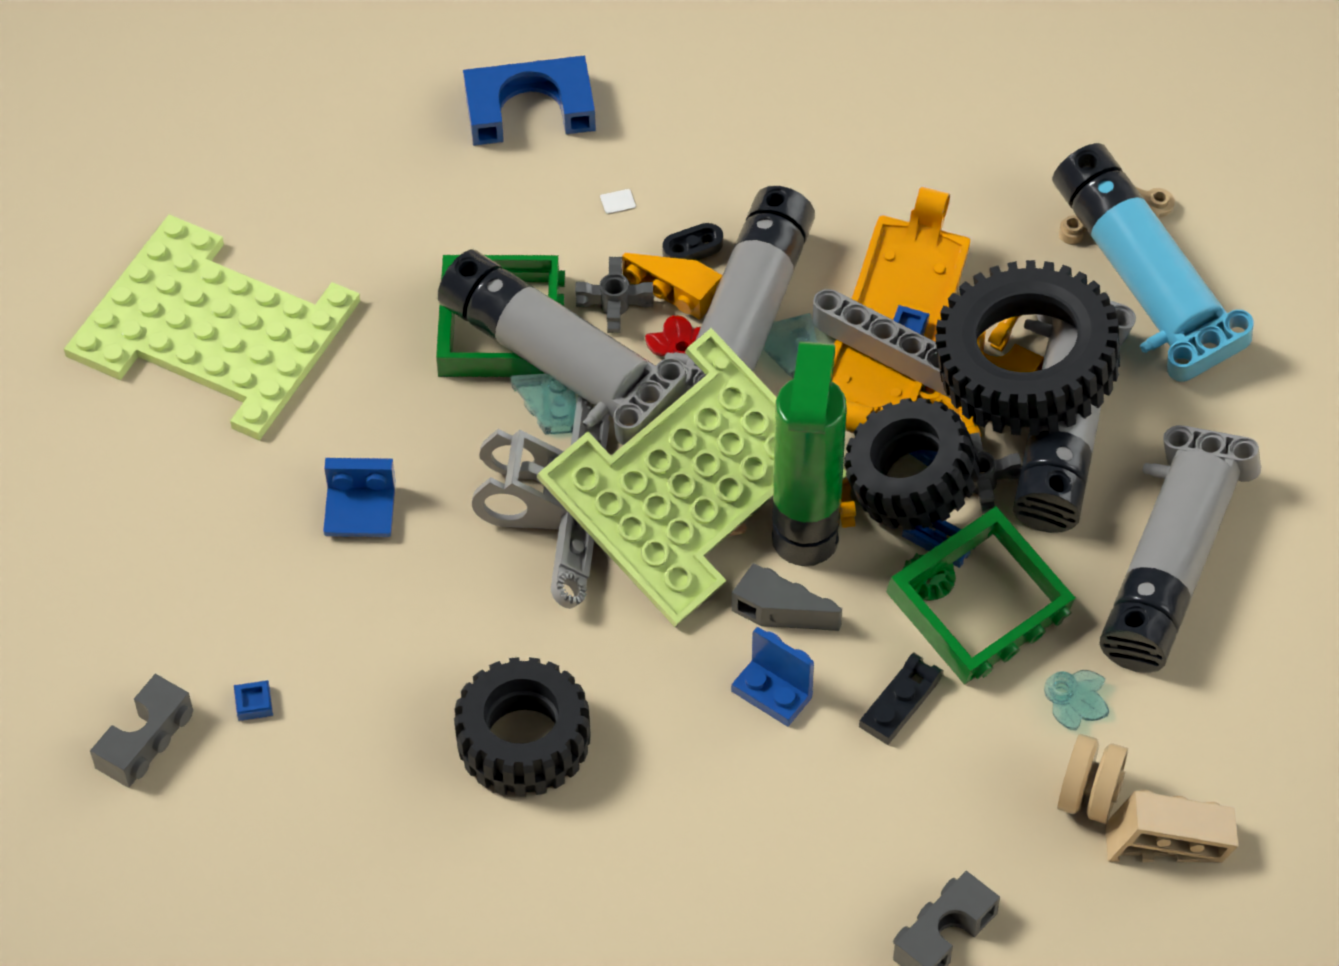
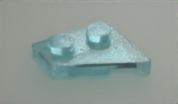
[763,313,818,379]

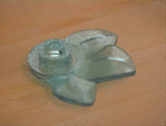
[1044,670,1109,730]

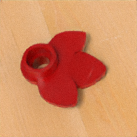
[645,315,701,357]

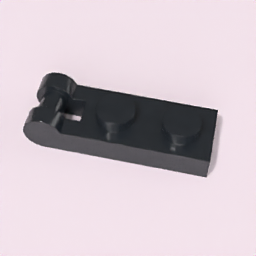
[859,652,944,745]

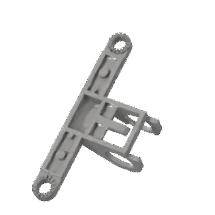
[472,395,610,609]

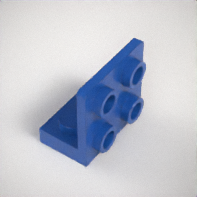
[323,458,396,537]
[731,627,814,727]

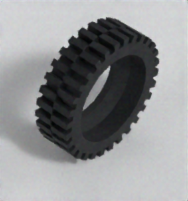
[935,260,1120,436]

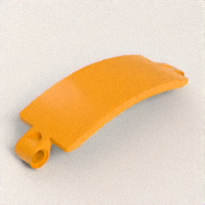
[832,187,970,433]

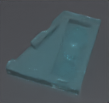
[511,374,576,435]

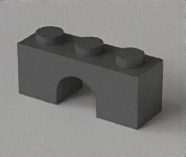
[90,673,193,788]
[893,870,1000,966]

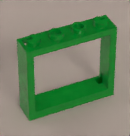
[436,255,565,377]
[886,506,1076,685]

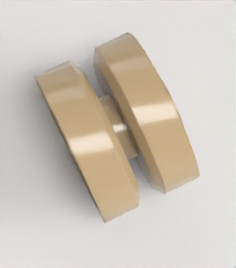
[1057,734,1129,824]

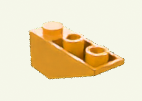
[622,253,722,320]

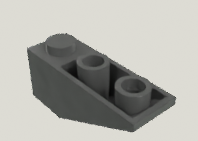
[732,563,843,631]

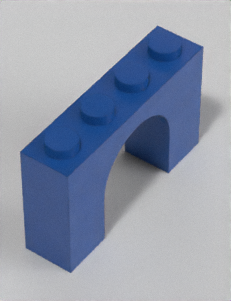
[463,55,596,146]

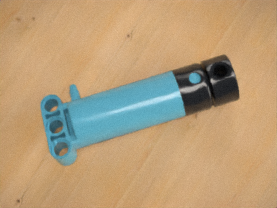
[1052,143,1254,382]

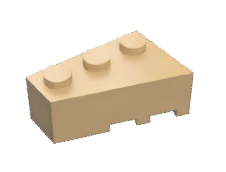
[1105,790,1238,863]

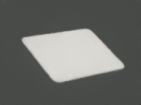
[600,189,636,214]

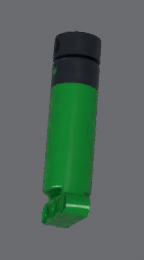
[772,341,847,566]

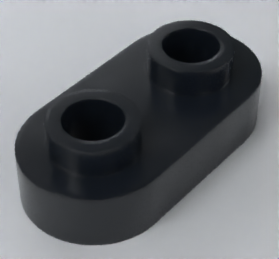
[662,223,723,261]

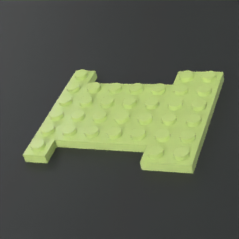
[64,214,360,441]
[536,328,847,627]

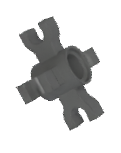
[575,257,654,333]
[969,432,1022,514]

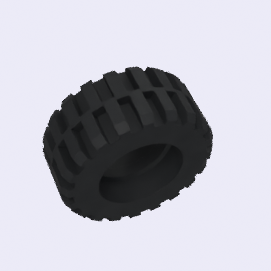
[844,398,980,530]
[454,657,591,797]

